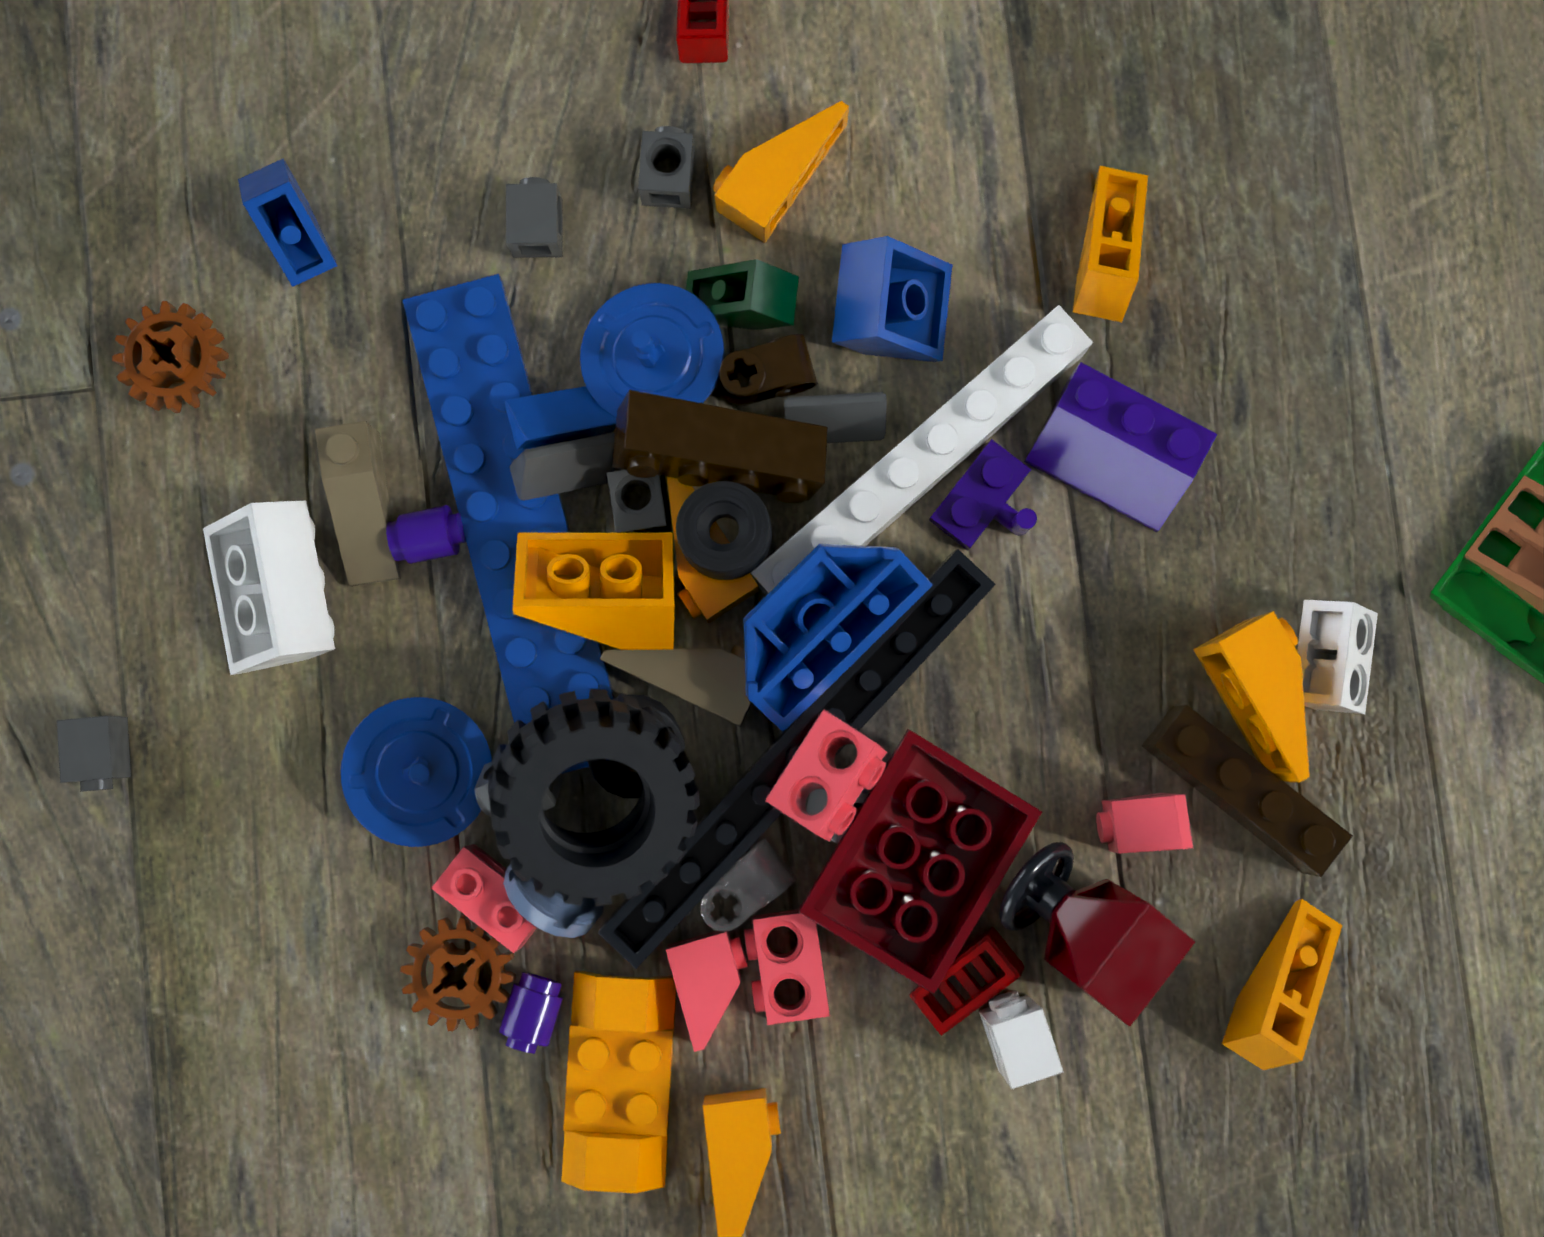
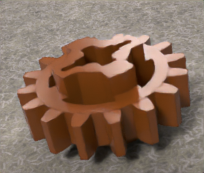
[112,301,229,413]
[400,915,516,1032]

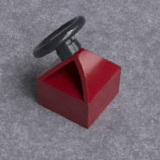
[999,842,1195,1027]

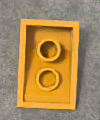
[513,533,674,650]
[1193,611,1310,782]

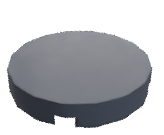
[504,864,604,938]

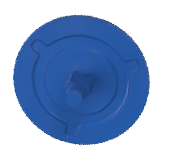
[580,283,724,418]
[341,697,492,847]

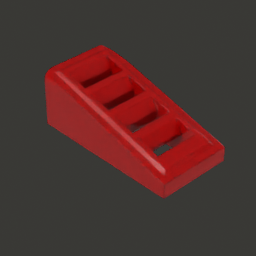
[676,0,729,63]
[909,927,1025,1036]

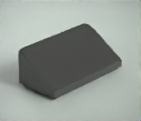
[784,392,887,443]
[509,433,615,501]

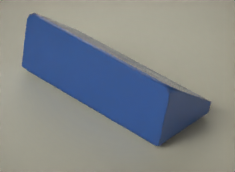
[504,386,616,450]

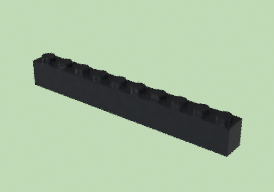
[598,549,996,969]

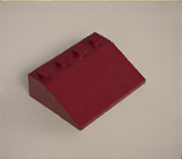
[798,729,1042,994]

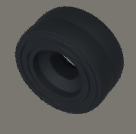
[676,481,772,580]

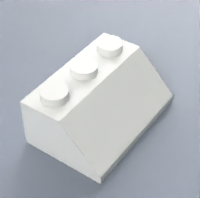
[203,500,335,675]

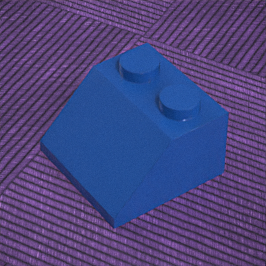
[832,236,953,362]

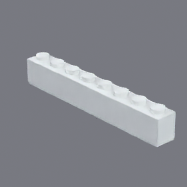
[751,305,1093,595]

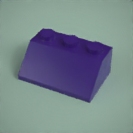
[1024,362,1217,532]

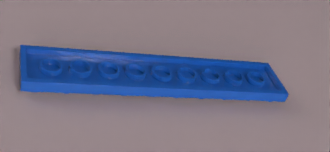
[402,274,615,775]

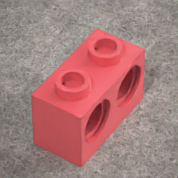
[765,710,887,842]
[431,844,537,953]
[744,909,830,1025]

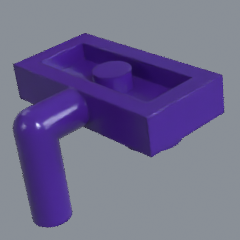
[929,439,1037,550]

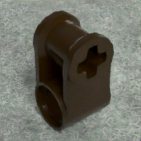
[718,334,818,406]

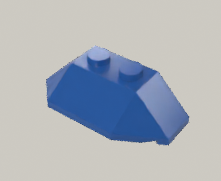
[744,544,933,732]

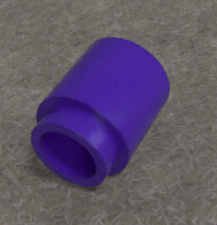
[386,505,466,564]
[498,972,563,1054]

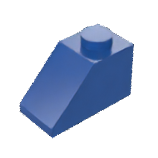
[238,158,337,287]

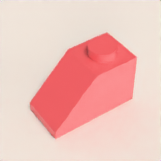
[1096,793,1193,854]
[666,927,748,1052]

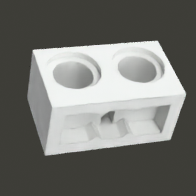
[1297,600,1378,714]
[979,991,1063,1089]

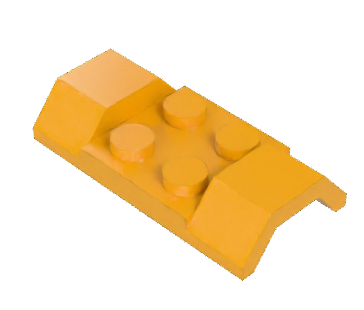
[561,971,676,1193]

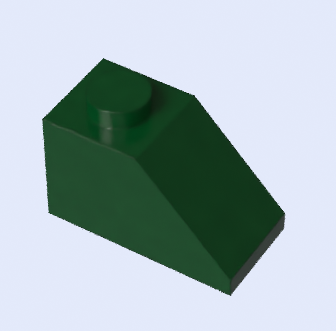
[686,259,799,330]

